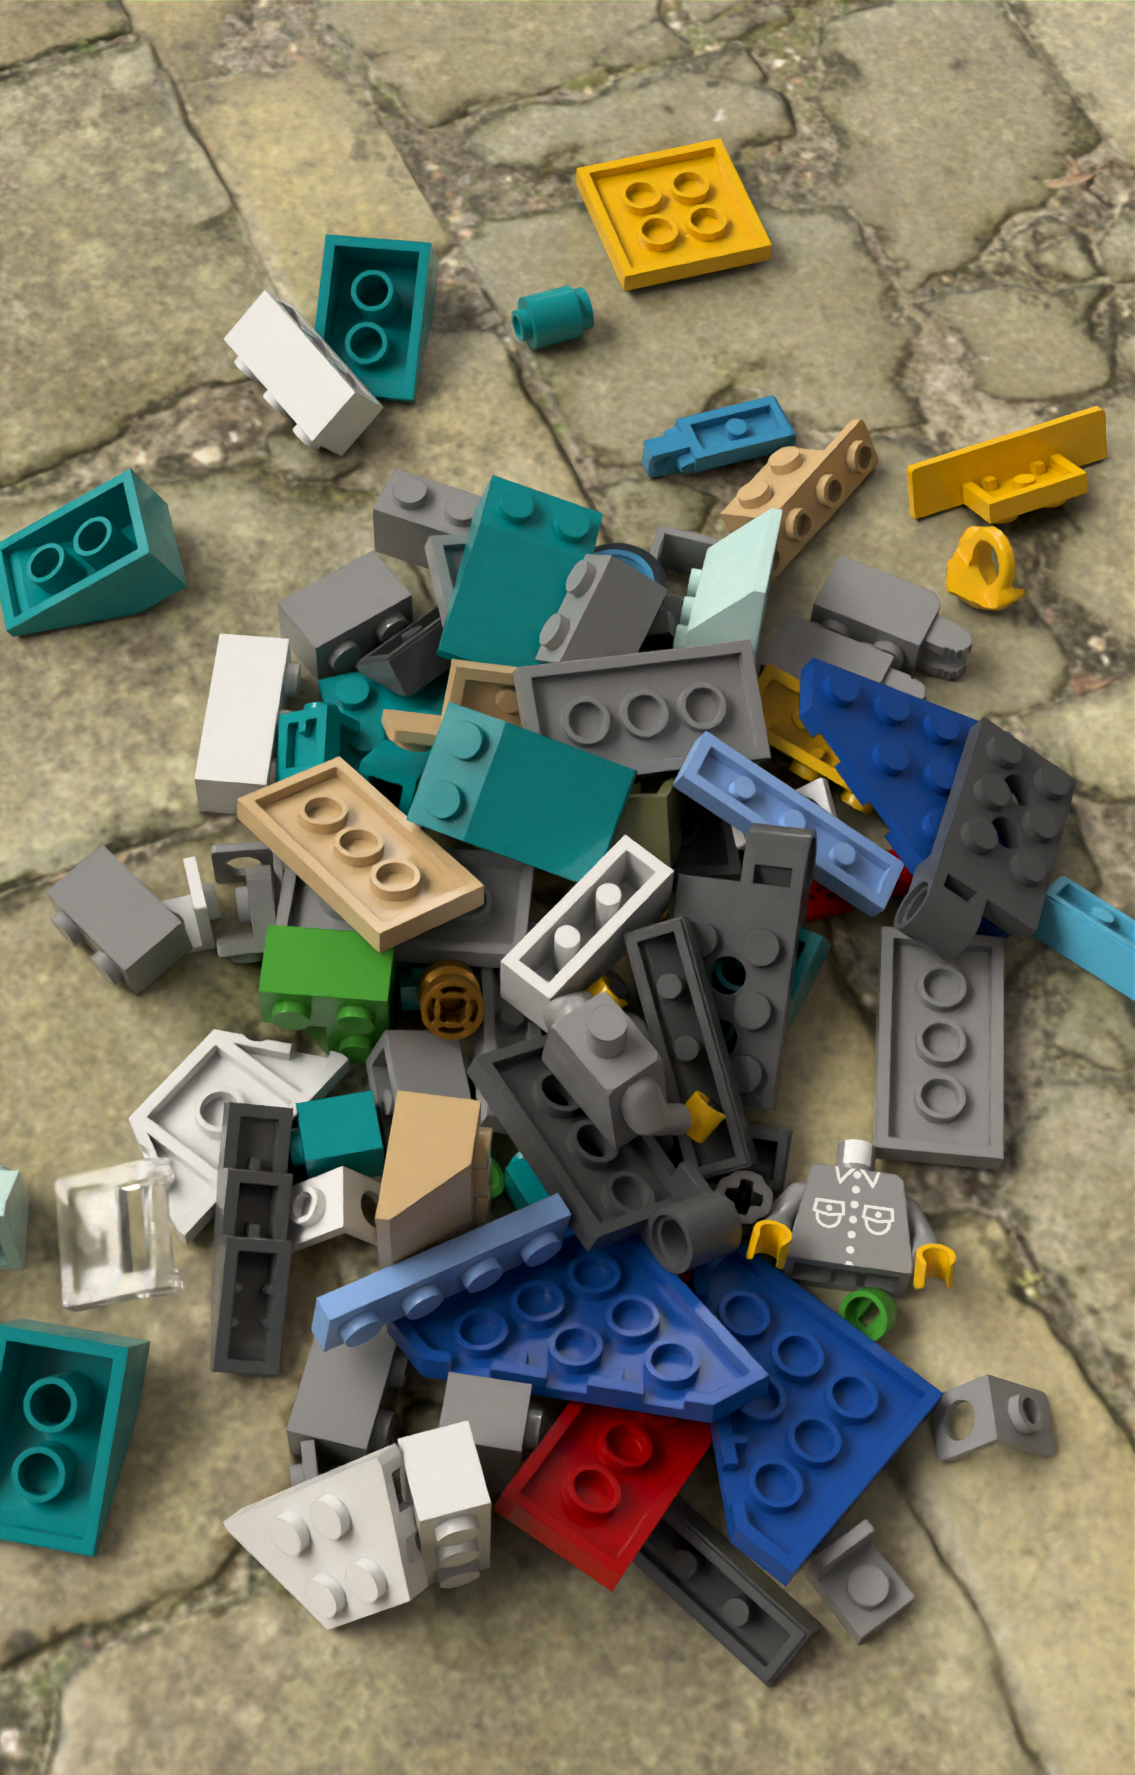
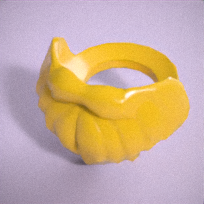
[945,526,1026,612]

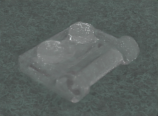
[55,1158,183,1313]

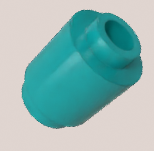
[511,285,594,350]

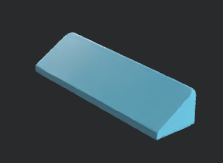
[1032,876,1135,1001]

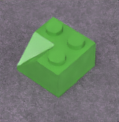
[258,925,399,1064]

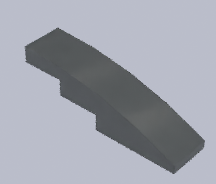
[210,1102,293,1376]

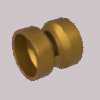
[416,959,485,1041]

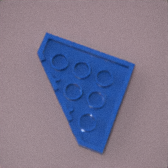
[799,657,1012,940]
[387,1225,769,1423]
[687,1242,944,1587]

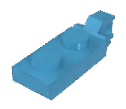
[641,395,796,478]

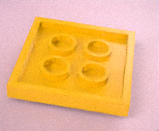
[576,138,772,291]

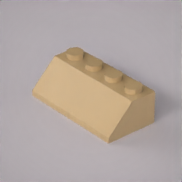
[375,1090,493,1271]

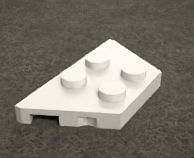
[128,1029,350,1246]
[223,1443,429,1630]

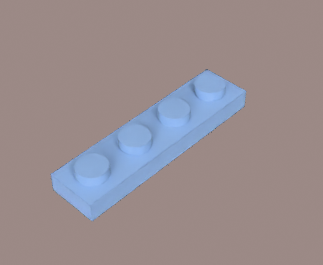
[672,731,904,918]
[311,1193,571,1352]

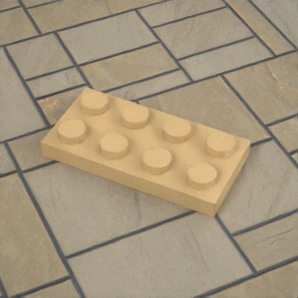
[237,756,485,953]

